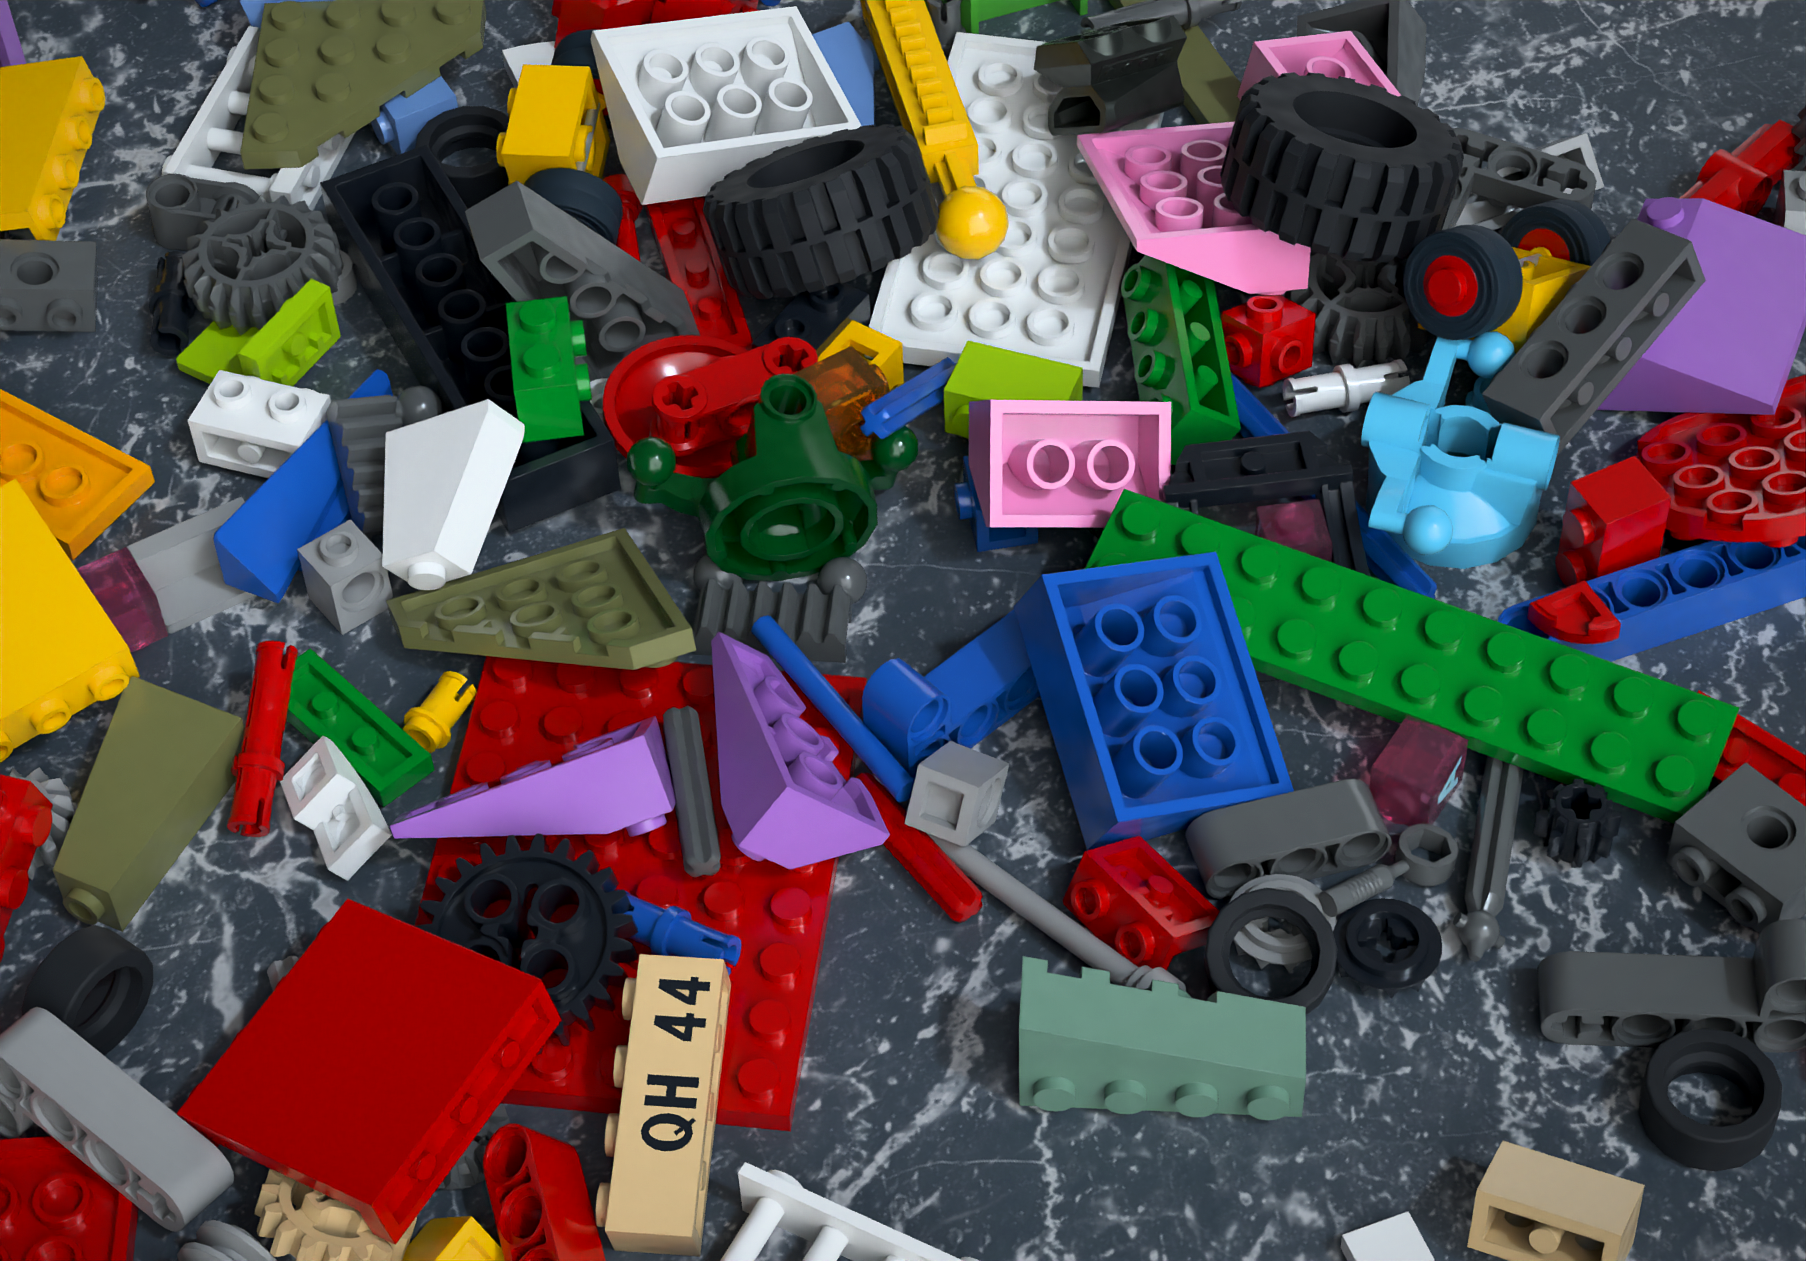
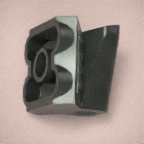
[1034,15,1187,136]

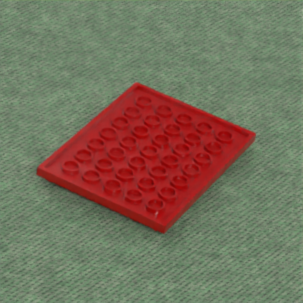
[414,656,867,1132]

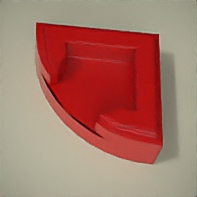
[1527,580,1621,644]

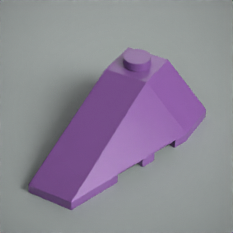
[711,632,890,870]
[390,716,676,839]

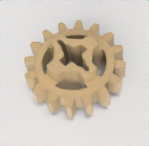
[254,1169,417,1261]

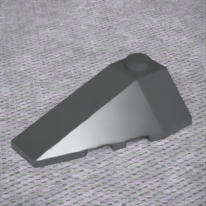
[1297,0,1427,106]

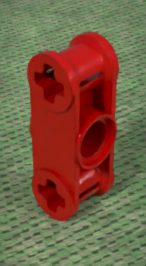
[650,337,818,457]

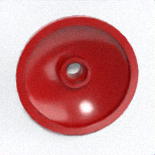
[602,335,748,478]

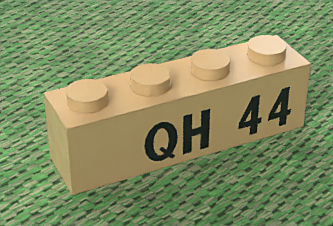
[596,954,731,1257]

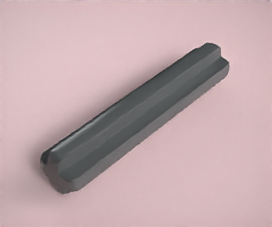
[663,706,721,877]

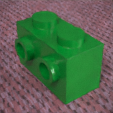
[506,296,592,443]

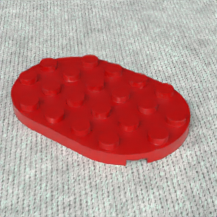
[1635,375,1806,548]

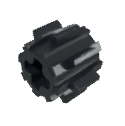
[1533,779,1622,868]

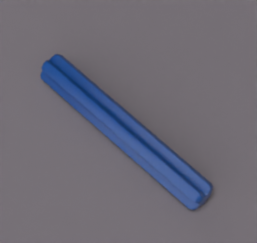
[860,357,957,439]

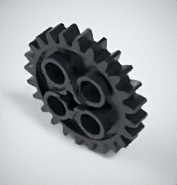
[415,833,638,1055]

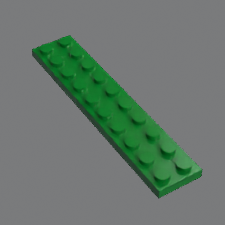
[1085,489,1739,824]

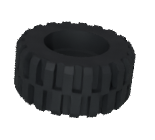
[1220,72,1464,262]
[703,124,940,299]

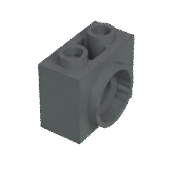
[1666,762,1806,934]

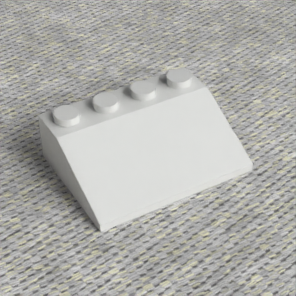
[590,6,861,205]

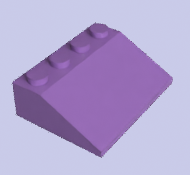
[1597,197,1806,415]

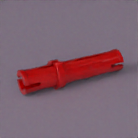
[227,641,298,837]

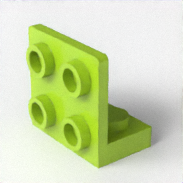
[176,279,341,387]

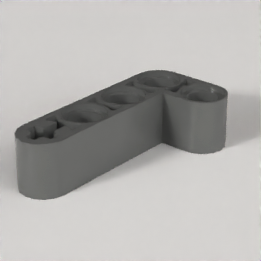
[1537,919,1806,1053]

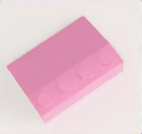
[1077,121,1311,295]

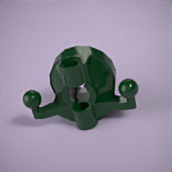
[627,373,918,581]

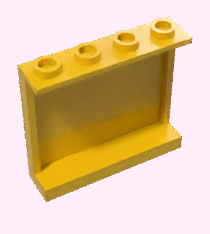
[0,56,105,241]
[0,478,140,763]

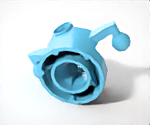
[1361,331,1560,569]

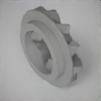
[1229,874,1336,973]

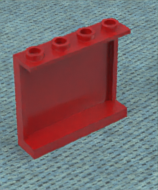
[176,898,562,1245]

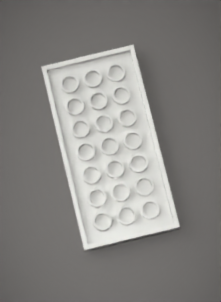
[865,32,1164,388]

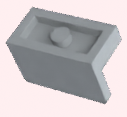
[127,496,256,633]

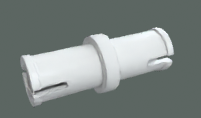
[1283,359,1410,417]

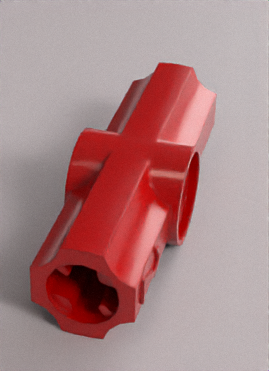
[1678,119,1804,217]

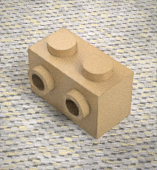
[1467,1141,1645,1261]

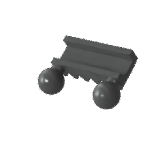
[326,386,443,540]
[693,553,867,663]

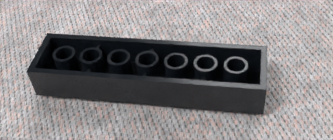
[320,145,621,533]

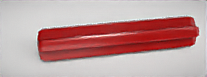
[847,772,983,923]

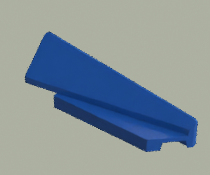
[213,369,393,603]

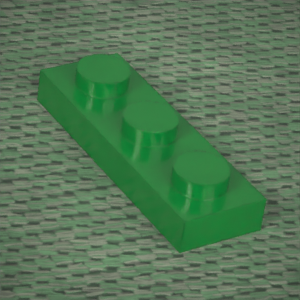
[286,648,435,807]

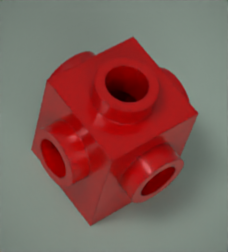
[1221,294,1316,388]

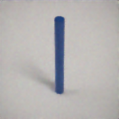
[751,615,915,802]

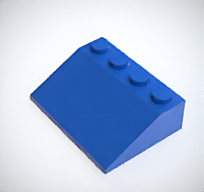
[1014,552,1294,850]

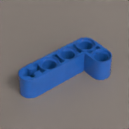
[862,610,1040,780]

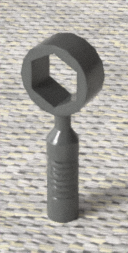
[1319,824,1459,917]

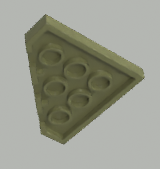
[240,0,487,170]
[386,528,696,670]

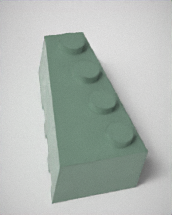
[1019,956,1306,1120]

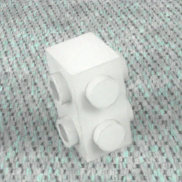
[188,370,331,478]

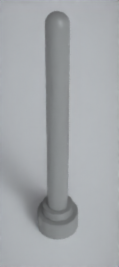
[927,833,1186,992]

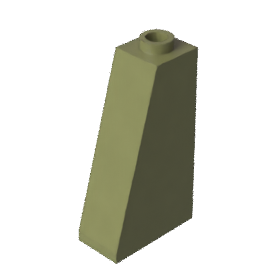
[53,676,244,932]

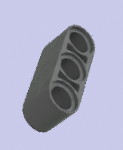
[1185,779,1392,899]

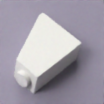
[382,399,525,590]

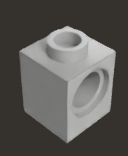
[297,519,393,635]
[904,741,1010,847]

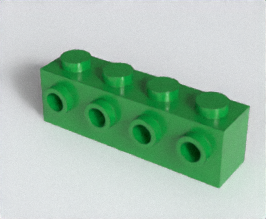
[1121,255,1241,465]

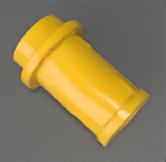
[403,671,477,753]

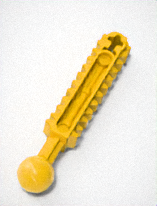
[860,0,1009,260]

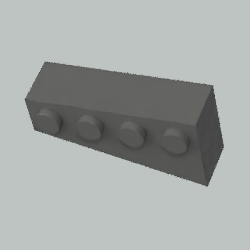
[465,181,700,382]

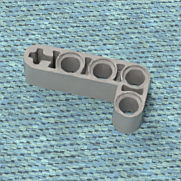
[0,1007,234,1232]

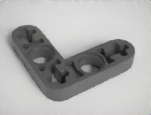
[1397,128,1597,266]

